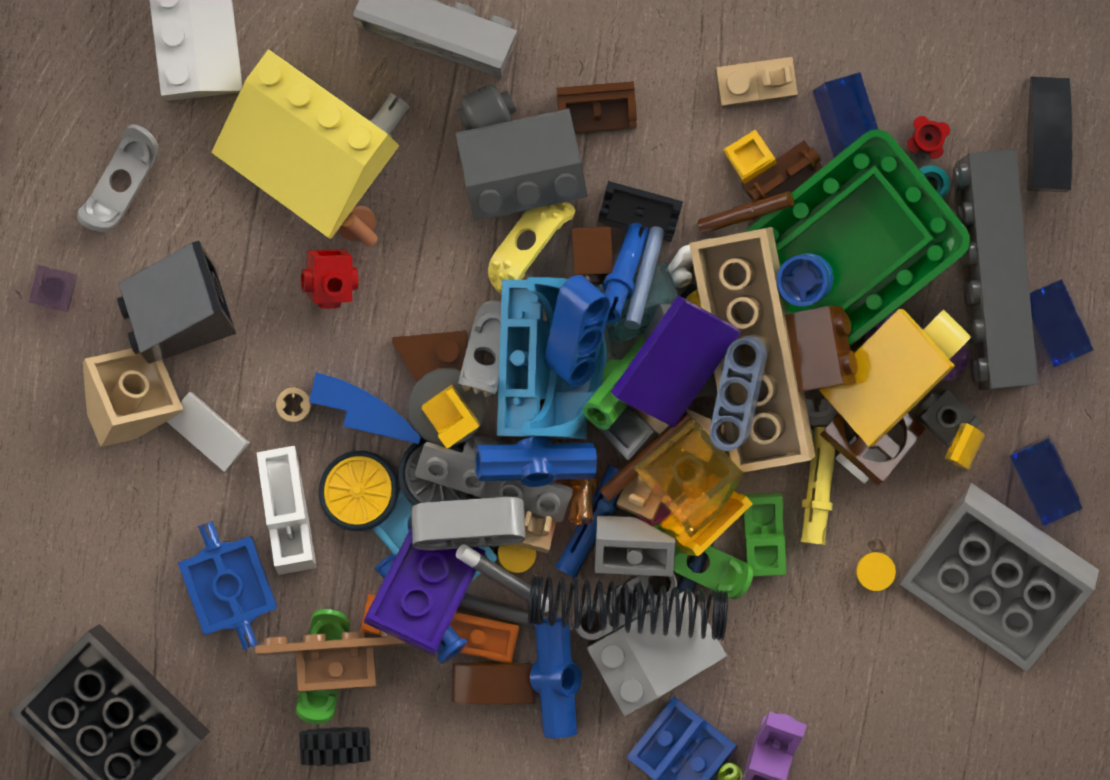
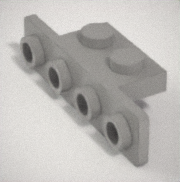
[415,434,573,522]

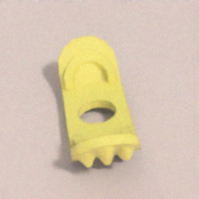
[488,202,576,295]

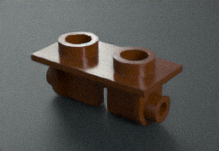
[741,140,823,202]

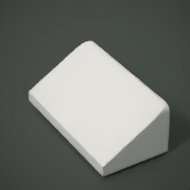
[166,392,250,472]

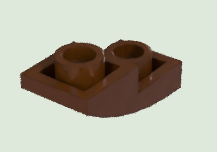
[452,661,535,705]

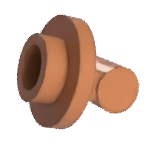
[338,206,378,247]

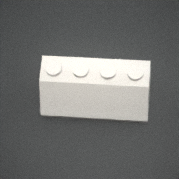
[150,0,243,101]

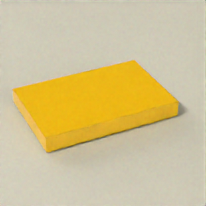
[819,309,955,447]

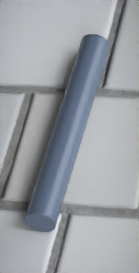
[624,226,665,330]

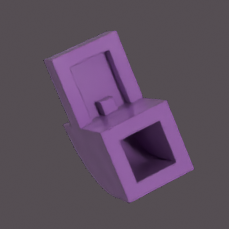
[741,712,807,780]

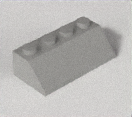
[353,0,517,79]

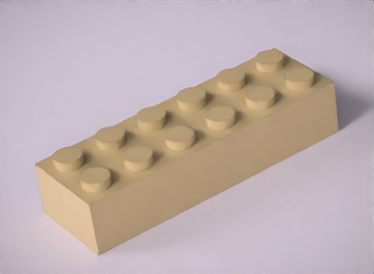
[689,227,816,474]

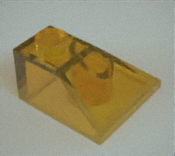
[633,418,744,538]

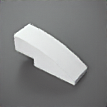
[256,446,317,575]

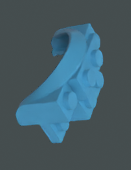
[497,277,607,439]

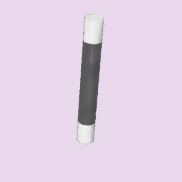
[456,544,549,613]

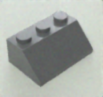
[455,109,588,221]

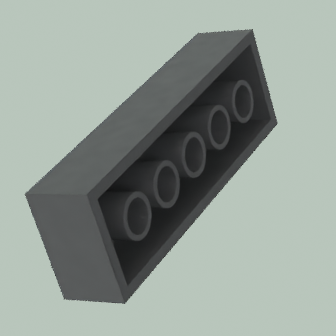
[953,149,1038,390]

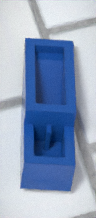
[309,372,422,444]

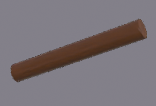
[600,411,696,501]

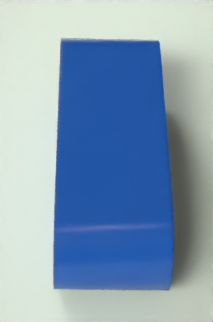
[544,275,610,388]

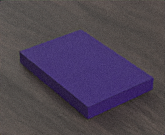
[611,295,741,427]
[364,526,486,656]

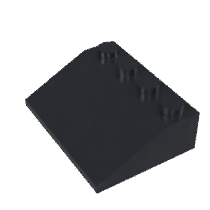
[9,624,210,780]

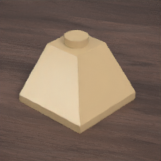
[83,348,183,447]

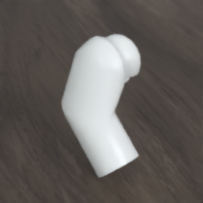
[667,238,711,288]

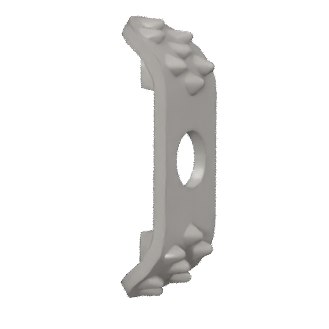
[77,124,158,232]
[458,300,501,397]

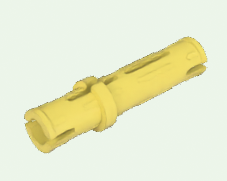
[800,427,835,545]

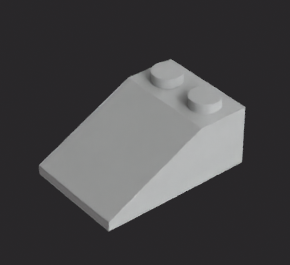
[587,588,727,716]

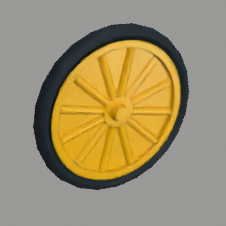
[319,451,399,531]

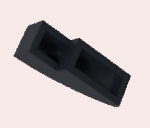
[1026,76,1072,193]

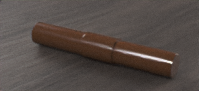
[698,191,794,234]

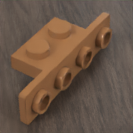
[254,631,411,692]

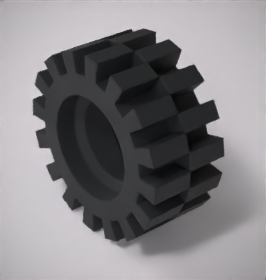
[299,727,371,766]

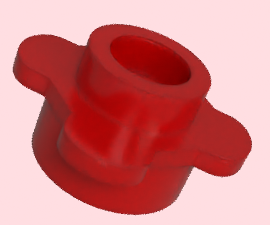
[907,116,950,159]

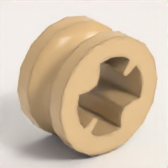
[276,387,312,422]

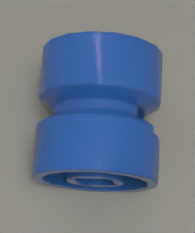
[777,253,834,306]

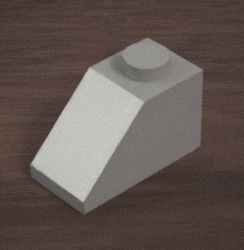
[595,516,675,577]

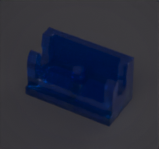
[813,72,878,158]
[1030,279,1094,367]
[1010,435,1083,526]

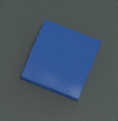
[627,696,739,780]

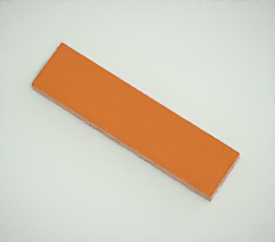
[360,593,520,664]

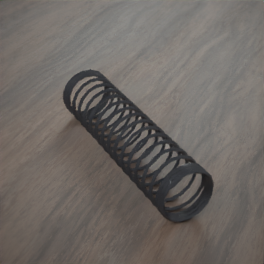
[528,575,728,641]

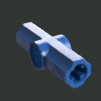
[475,437,597,487]
[530,616,582,739]

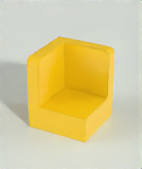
[422,384,479,449]

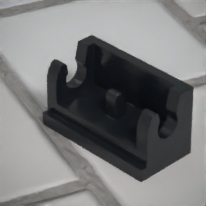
[597,181,683,242]

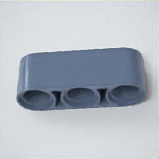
[710,336,767,451]

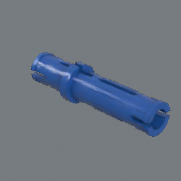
[602,223,650,324]
[554,464,622,578]

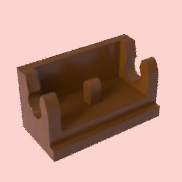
[557,81,637,133]

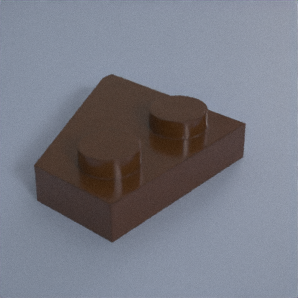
[392,330,468,382]

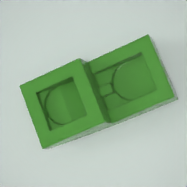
[743,492,786,576]

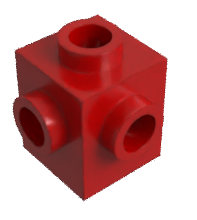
[300,249,358,309]

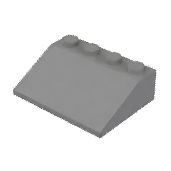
[899,483,1099,672]

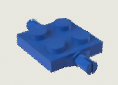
[178,521,278,650]

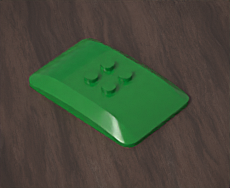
[744,129,971,346]

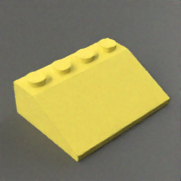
[211,49,399,239]

